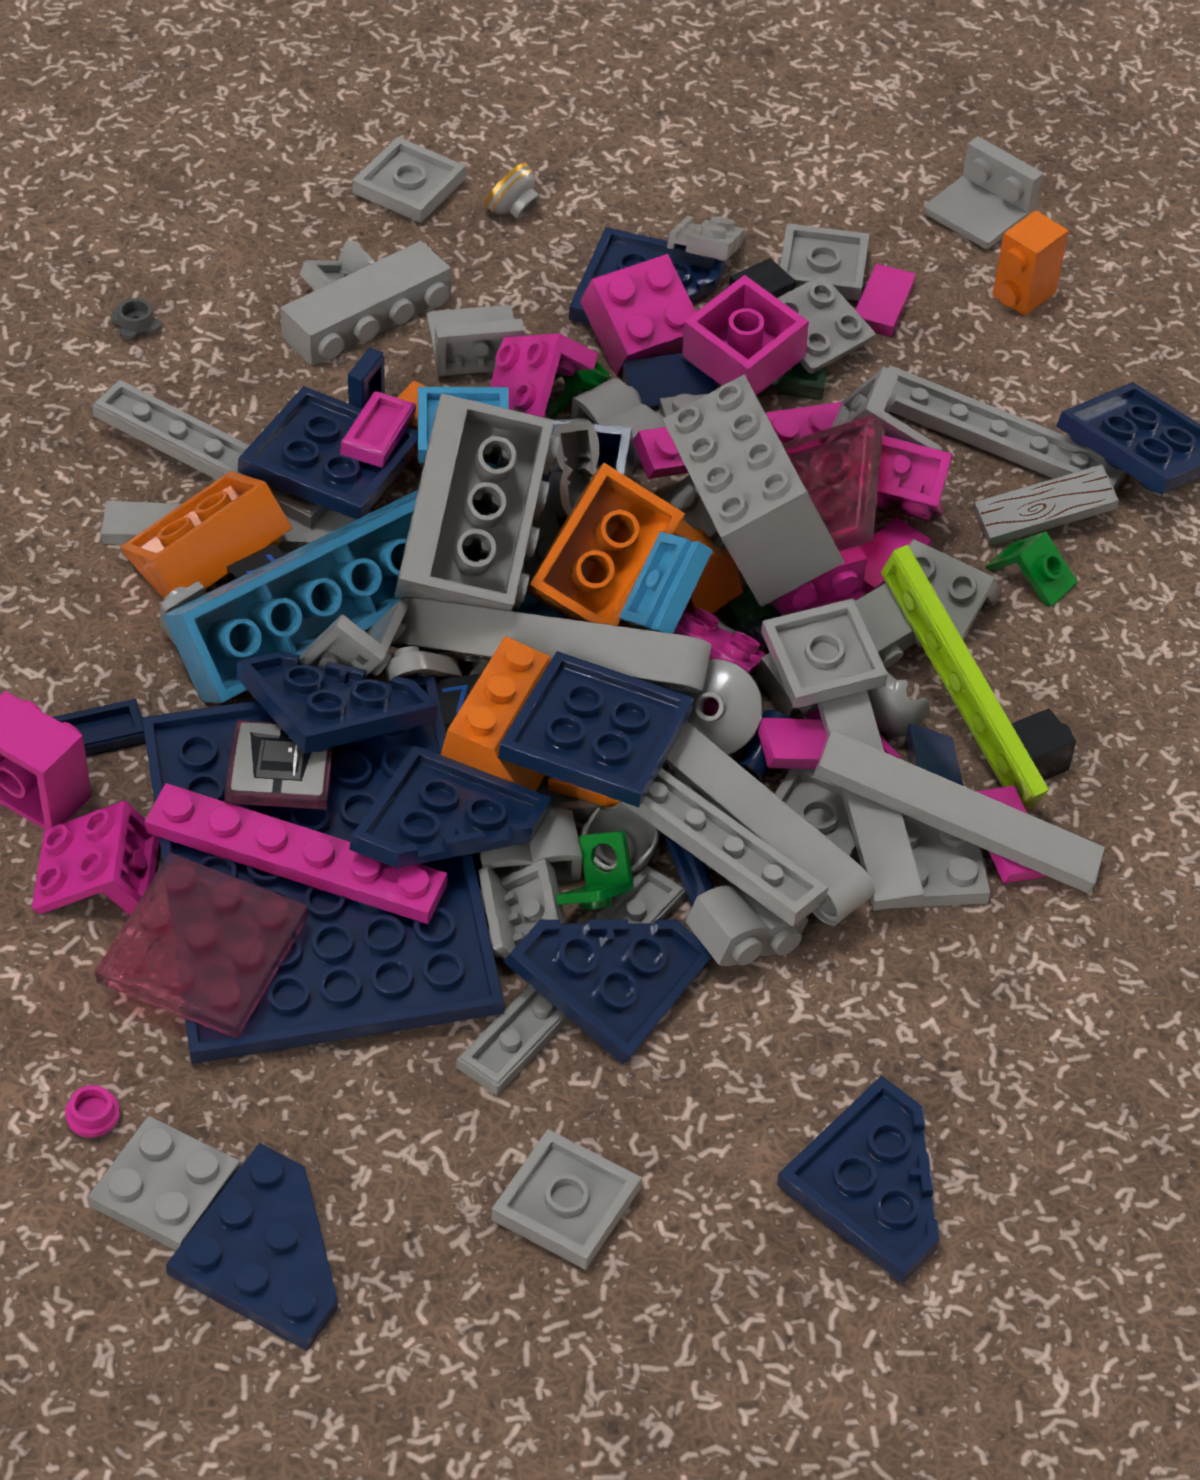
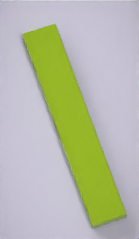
[881,545,1049,811]

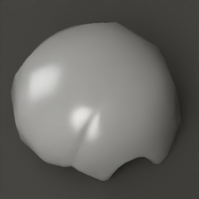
[867,672,931,736]
[581,802,659,876]

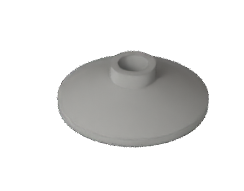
[678,659,763,755]

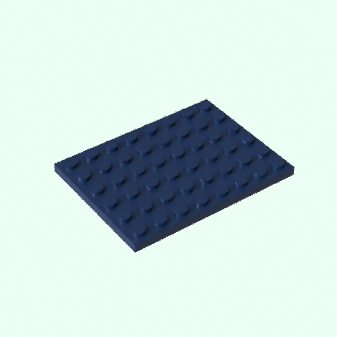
[142,675,504,1064]

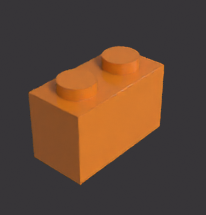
[992,210,1069,316]

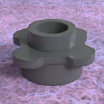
[111,298,161,339]

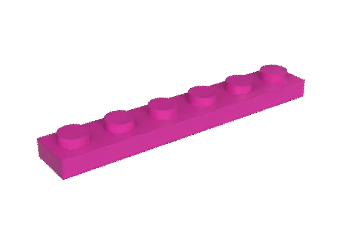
[632,402,842,479]
[144,783,447,924]

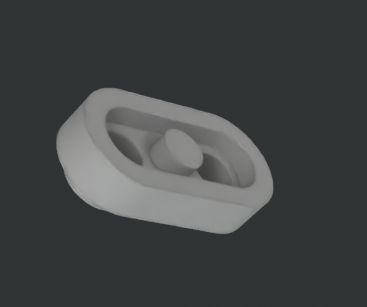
[384,646,462,682]

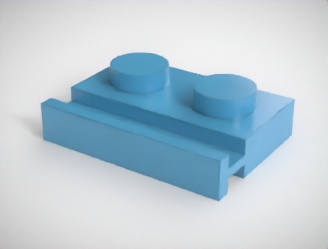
[619,531,713,634]

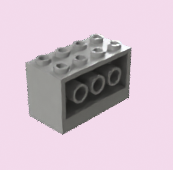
[662,374,845,607]
[394,393,560,611]

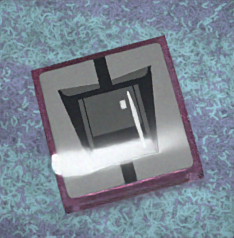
[225,720,335,809]

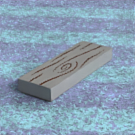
[974,464,1119,546]

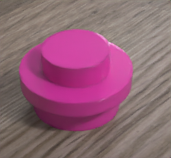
[65,1085,120,1138]

